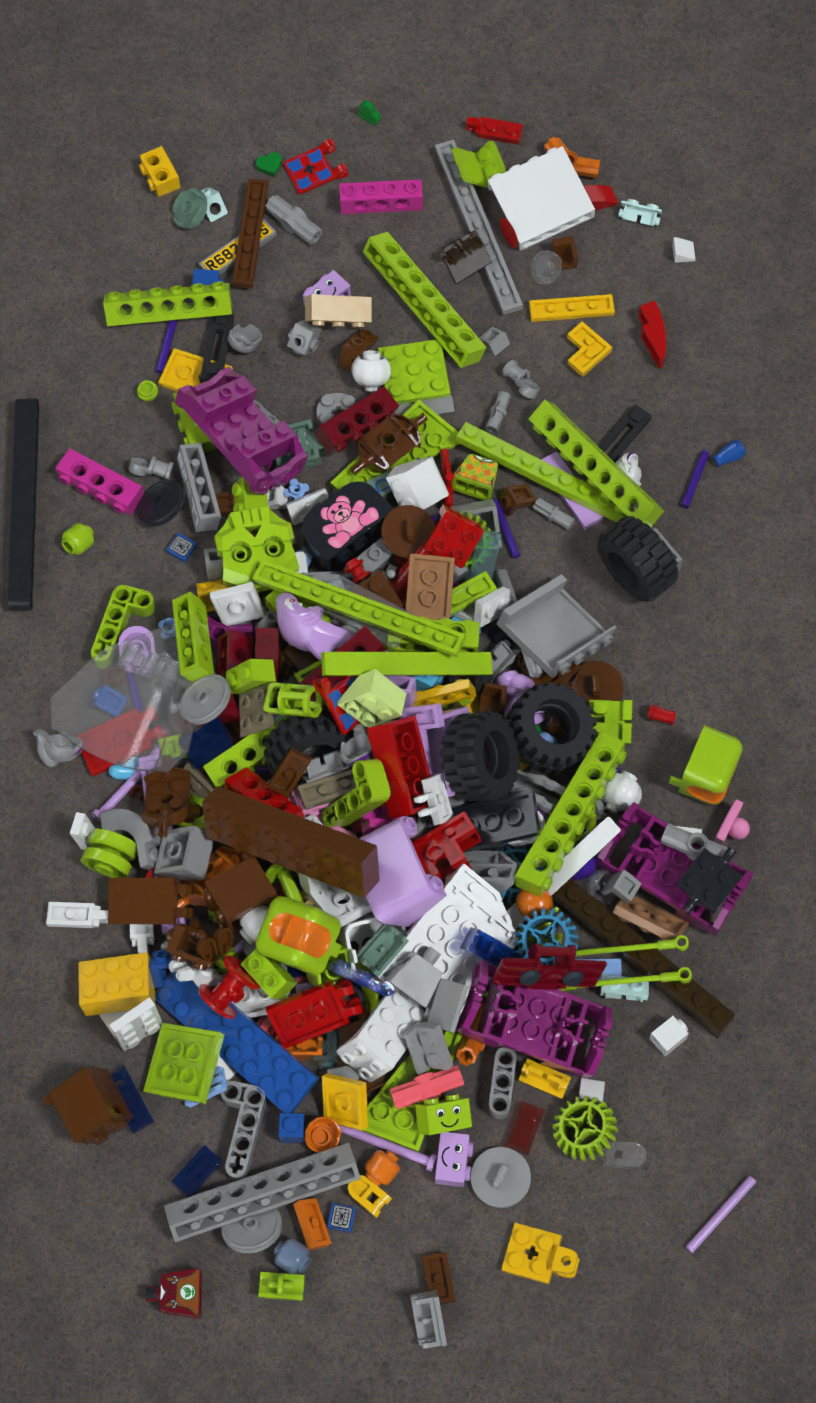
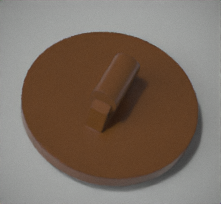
[381,505,435,559]
[578,661,624,706]

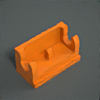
[275,1036,324,1061]

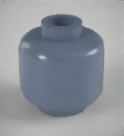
[274,1238,311,1274]

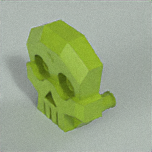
[214,506,300,592]

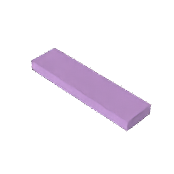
[541,451,603,530]

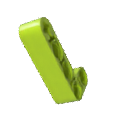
[91,585,155,670]
[322,759,390,828]

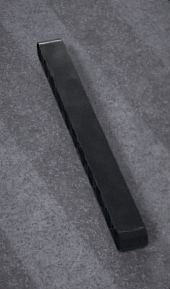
[8,398,39,611]

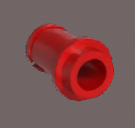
[647,704,677,725]

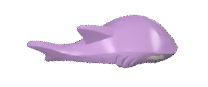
[276,593,389,661]

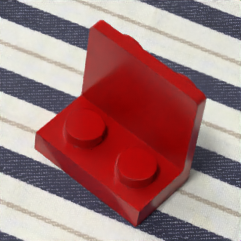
[424,504,484,568]

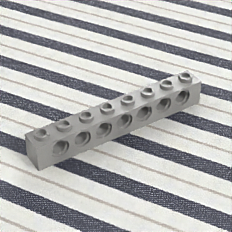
[164,1143,361,1242]

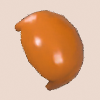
[516,889,553,920]
[304,1117,341,1153]

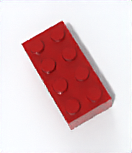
[367,715,431,819]

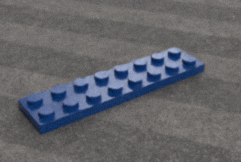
[155,971,319,1113]

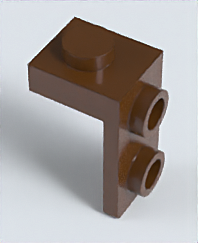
[338,329,378,372]
[166,924,214,971]

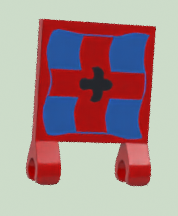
[283,139,349,195]
[313,676,360,735]

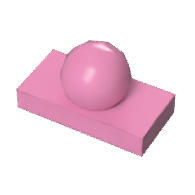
[714,799,750,846]

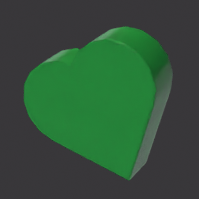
[358,100,381,126]
[256,152,282,177]

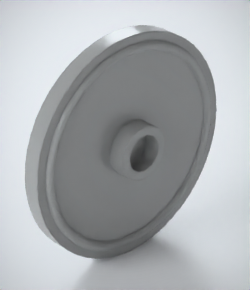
[179,674,231,725]
[471,1147,531,1208]
[221,1208,282,1253]

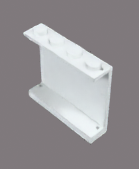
[488,146,595,251]

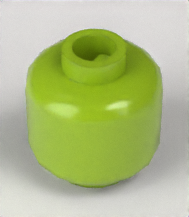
[62,523,94,555]

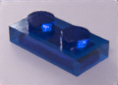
[172,1145,223,1197]

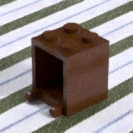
[203,852,277,935]
[43,1067,133,1145]

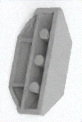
[464,850,518,895]

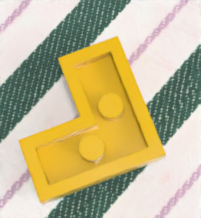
[567,321,612,377]

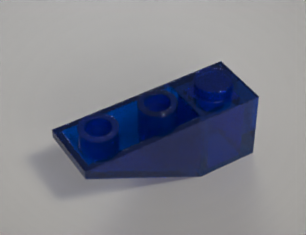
[460,927,523,967]

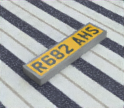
[198,219,277,275]

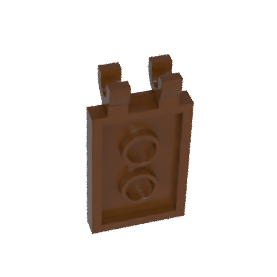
[108,878,193,925]

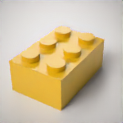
[79,952,155,1016]

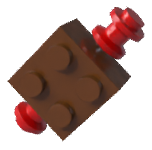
[344,557,406,631]

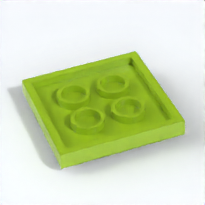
[378,339,451,405]
[143,1023,225,1104]

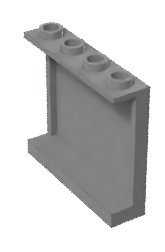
[497,574,617,678]

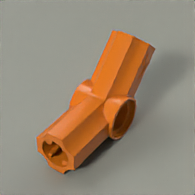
[544,137,600,179]
[456,1002,486,1066]

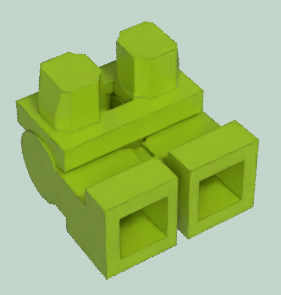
[589,700,632,747]

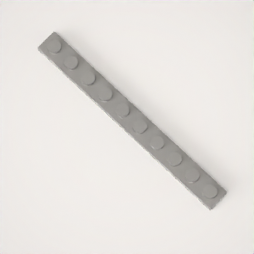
[435,140,523,315]

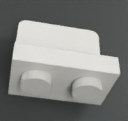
[454,587,510,628]

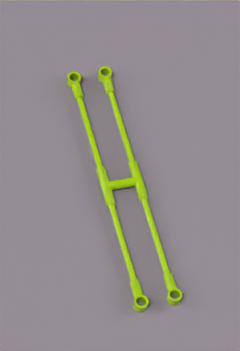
[482,935,692,997]

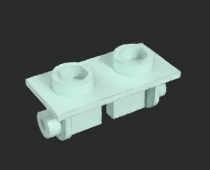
[618,199,662,227]
[600,974,649,1002]

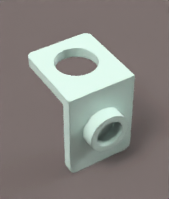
[201,188,228,222]

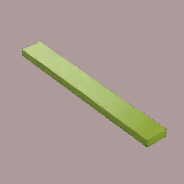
[321,652,493,676]

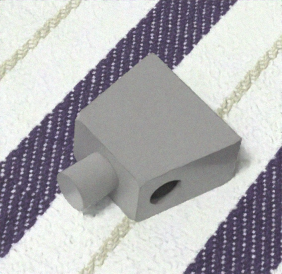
[385,946,442,1008]

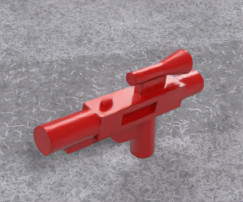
[440,449,455,508]

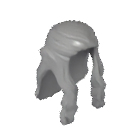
[507,770,567,822]

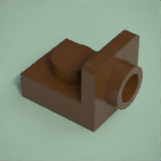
[498,484,536,516]

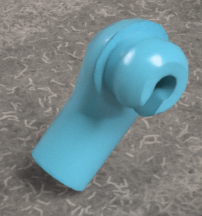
[109,757,140,780]

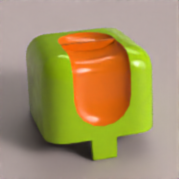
[669,725,743,806]
[255,896,341,975]

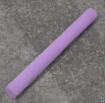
[685,1176,756,1254]

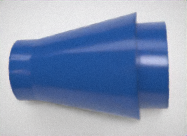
[712,439,746,467]

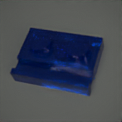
[180,717,235,770]

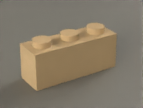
[305,294,372,328]

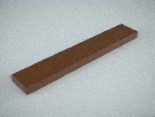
[232,178,269,289]

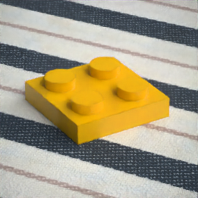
[322,1073,368,1131]

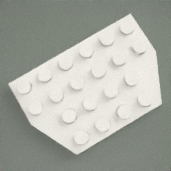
[374,863,520,1013]

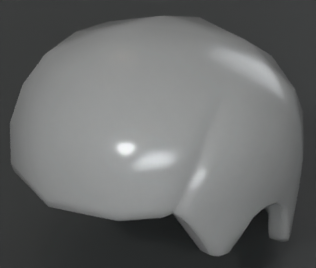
[228,324,262,353]

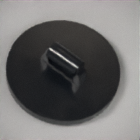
[137,480,185,527]

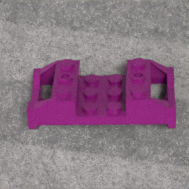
[175,367,308,495]
[597,802,754,936]
[455,960,613,1079]

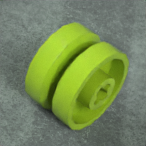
[80,828,138,878]

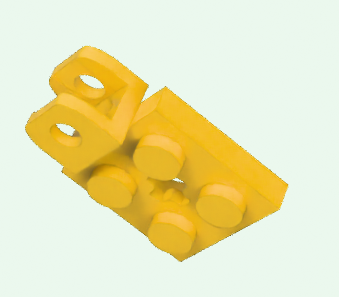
[501,1223,580,1285]

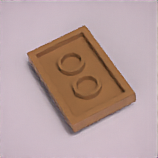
[405,554,455,620]
[613,895,689,941]

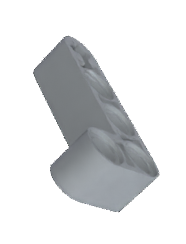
[220,1081,266,1181]

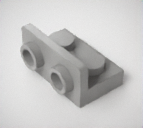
[404,1021,453,1075]

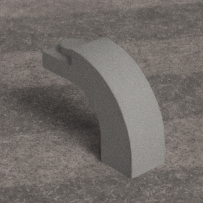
[100,809,162,870]

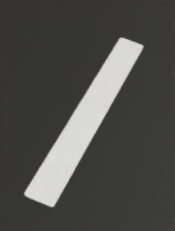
[506,817,621,929]

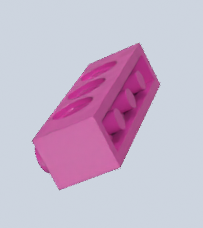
[339,179,423,214]
[56,448,144,516]

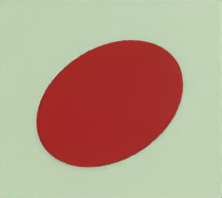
[500,217,518,248]

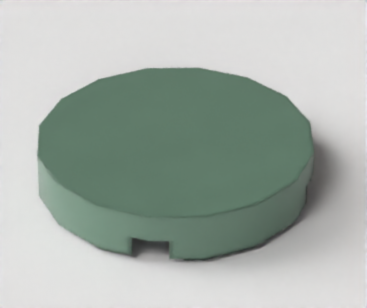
[172,188,207,229]

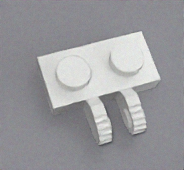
[414,774,454,825]
[168,952,221,987]

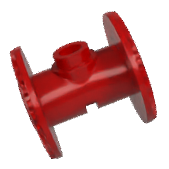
[198,955,261,1019]

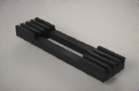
[200,314,234,383]
[592,404,652,470]

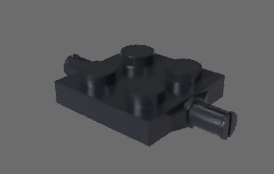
[676,847,742,915]

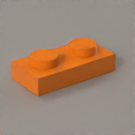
[293,1198,332,1250]

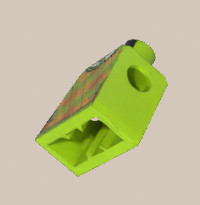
[452,454,498,500]

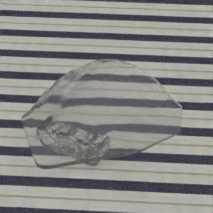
[50,625,195,772]

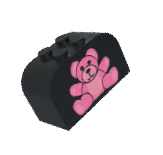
[302,482,394,572]

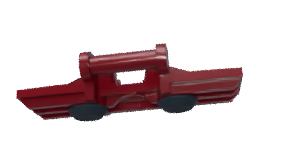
[491,944,607,990]

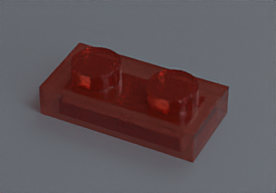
[506,1101,545,1156]

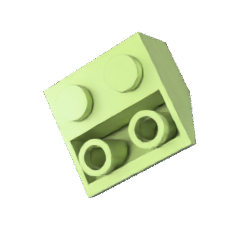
[337,669,407,728]

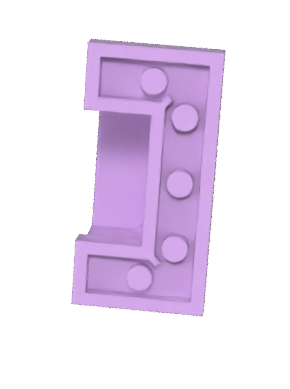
[399,703,469,797]

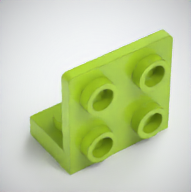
[451,140,507,188]

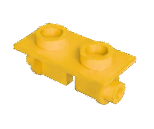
[518,1058,571,1099]

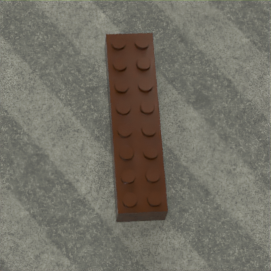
[202,786,380,898]

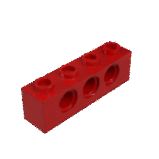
[225,767,304,818]

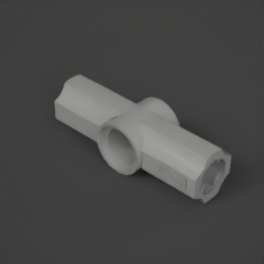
[265,195,322,245]
[660,823,733,860]

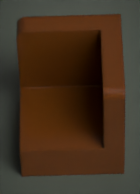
[552,236,578,271]
[478,683,507,715]

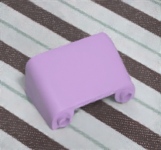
[359,816,447,927]

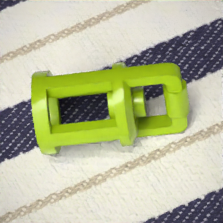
[263,683,324,718]

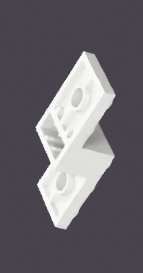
[298,814,372,927]

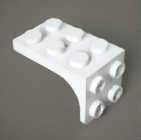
[336,988,427,1082]
[100,997,163,1051]

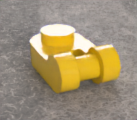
[348,1175,392,1218]

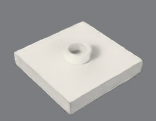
[210,582,266,626]

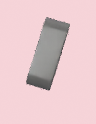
[489,1047,516,1119]

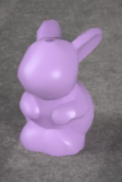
[494,670,546,724]

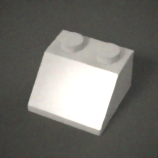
[386,456,449,510]

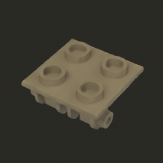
[239,683,279,738]

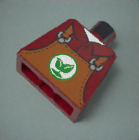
[146,1268,202,1319]

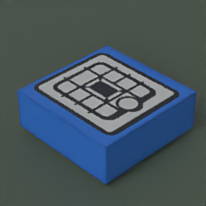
[166,533,197,563]
[327,1203,356,1233]

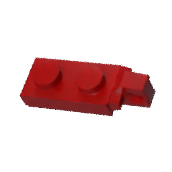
[466,117,523,145]

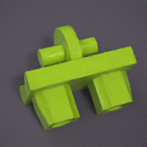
[258,1272,305,1301]

